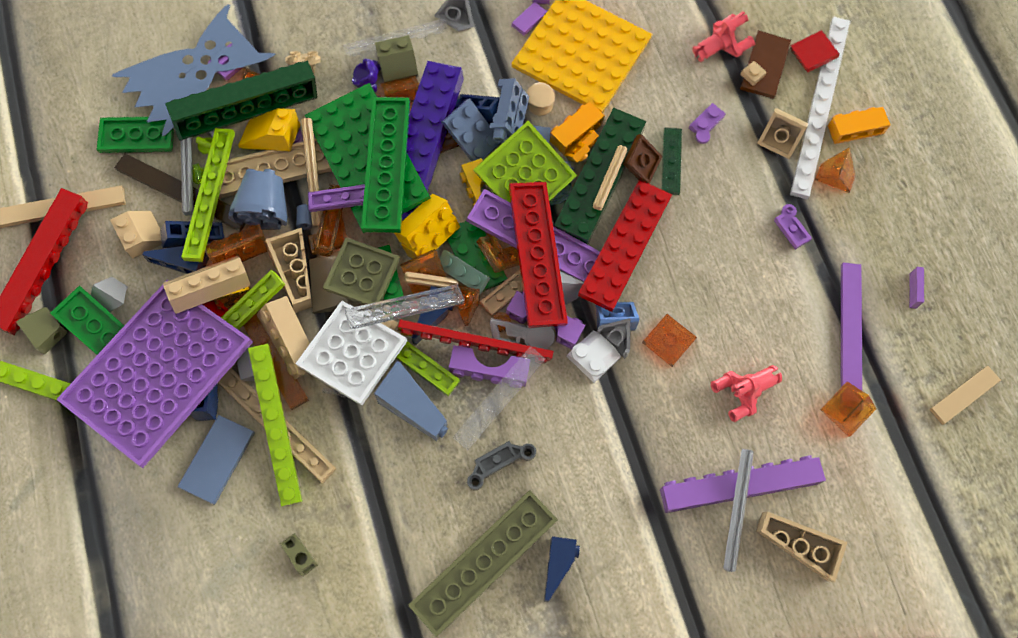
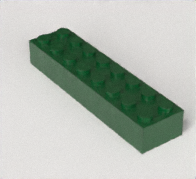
[165,60,318,141]
[554,107,646,245]

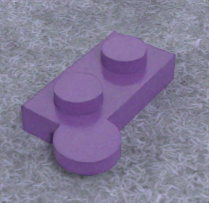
[689,103,726,144]
[774,204,812,250]

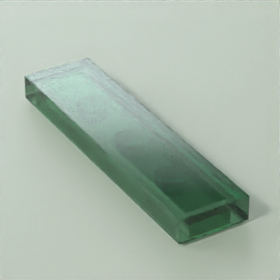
[661,127,682,195]

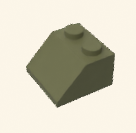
[375,35,419,84]

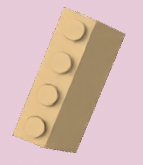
[163,255,251,314]

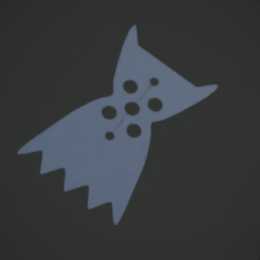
[112,4,275,136]

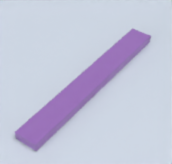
[841,263,862,410]

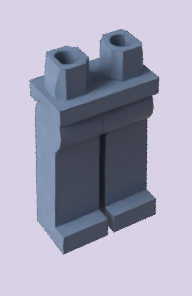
[489,78,529,144]

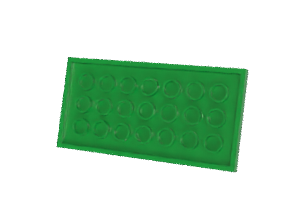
[305,83,431,233]

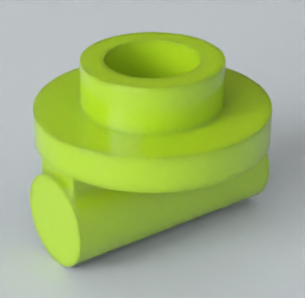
[195,136,212,155]

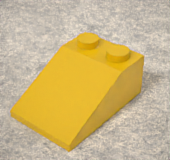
[238,108,301,151]

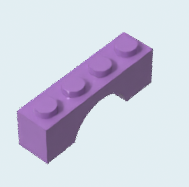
[506,291,585,349]
[449,345,530,388]

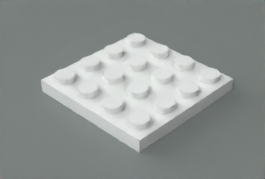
[295,300,407,406]

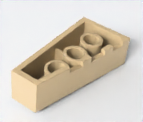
[265,228,312,313]
[257,296,310,379]
[756,512,848,582]

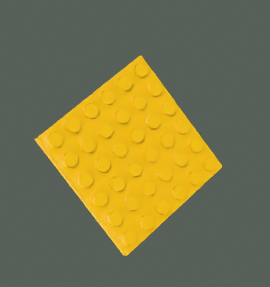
[511,0,652,113]

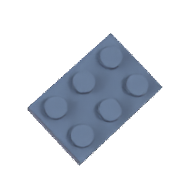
[441,99,500,162]

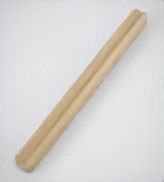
[301,118,323,226]

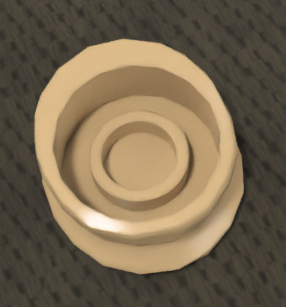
[527,82,555,116]

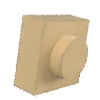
[740,61,767,86]

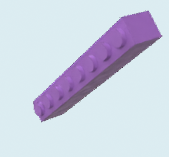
[660,455,826,513]

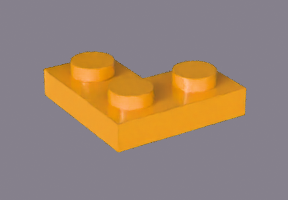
[564,130,599,162]

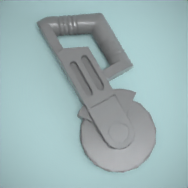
[490,318,555,349]

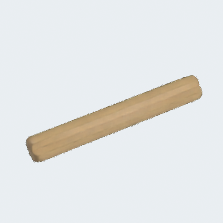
[593,145,627,211]

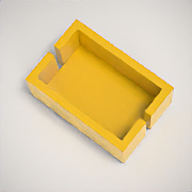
[395,194,460,263]

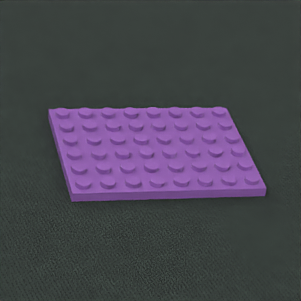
[56,280,253,468]

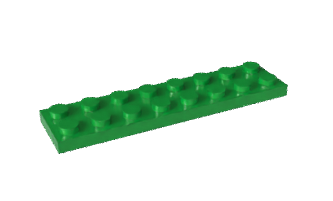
[361,97,410,233]

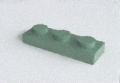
[435,249,490,294]

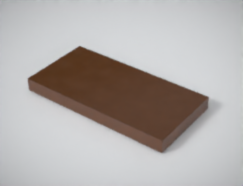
[740,30,791,99]

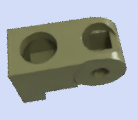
[281,533,318,576]

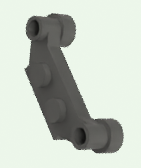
[467,441,536,491]

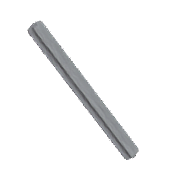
[181,137,194,216]
[723,449,754,572]

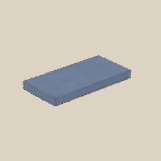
[178,415,255,505]

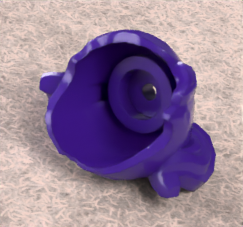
[352,58,381,94]

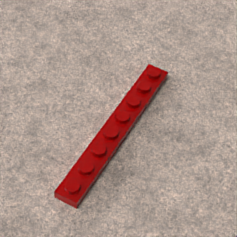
[397,319,554,363]

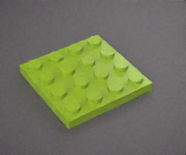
[473,121,577,203]

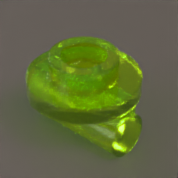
[192,163,205,185]

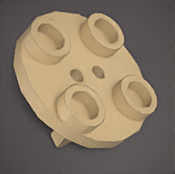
[285,51,321,74]

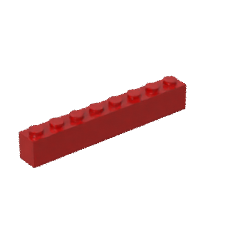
[0,188,88,336]

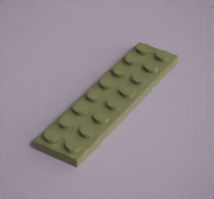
[408,490,558,638]

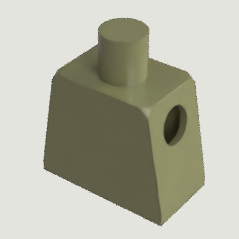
[16,307,67,355]

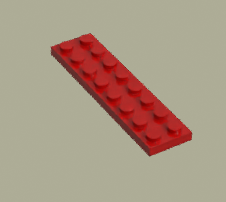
[578,180,672,312]
[509,182,568,328]

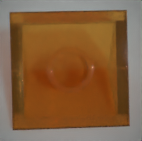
[380,76,419,102]
[820,381,877,437]

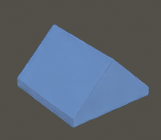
[596,302,639,331]

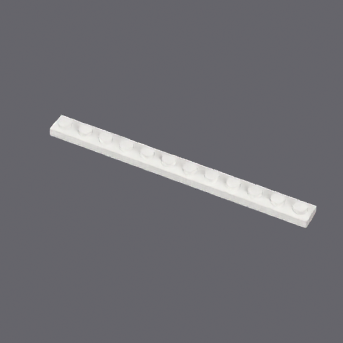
[790,17,850,200]

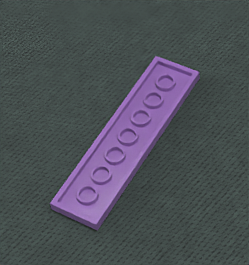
[466,189,600,282]

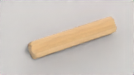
[404,272,459,290]

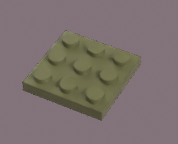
[323,237,400,310]

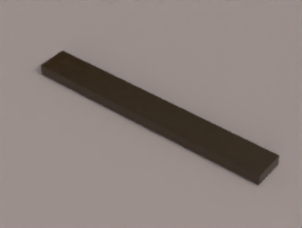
[114,153,246,232]

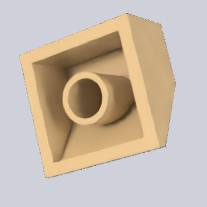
[757,108,808,159]
[110,211,162,259]

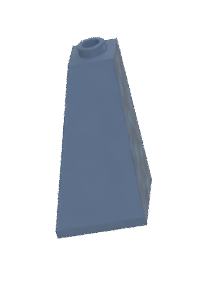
[374,361,448,441]

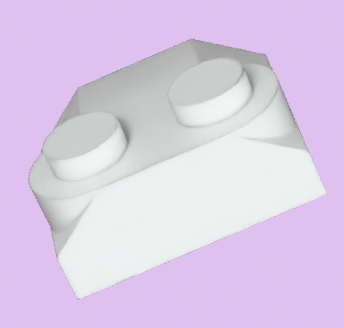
[567,330,621,383]

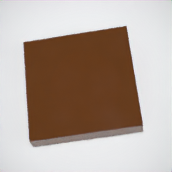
[623,134,663,184]

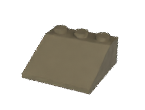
[309,250,370,314]

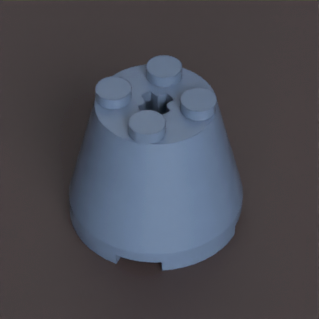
[229,169,288,230]

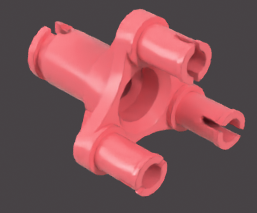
[692,11,755,62]
[710,365,782,422]

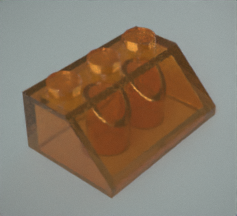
[206,224,268,264]

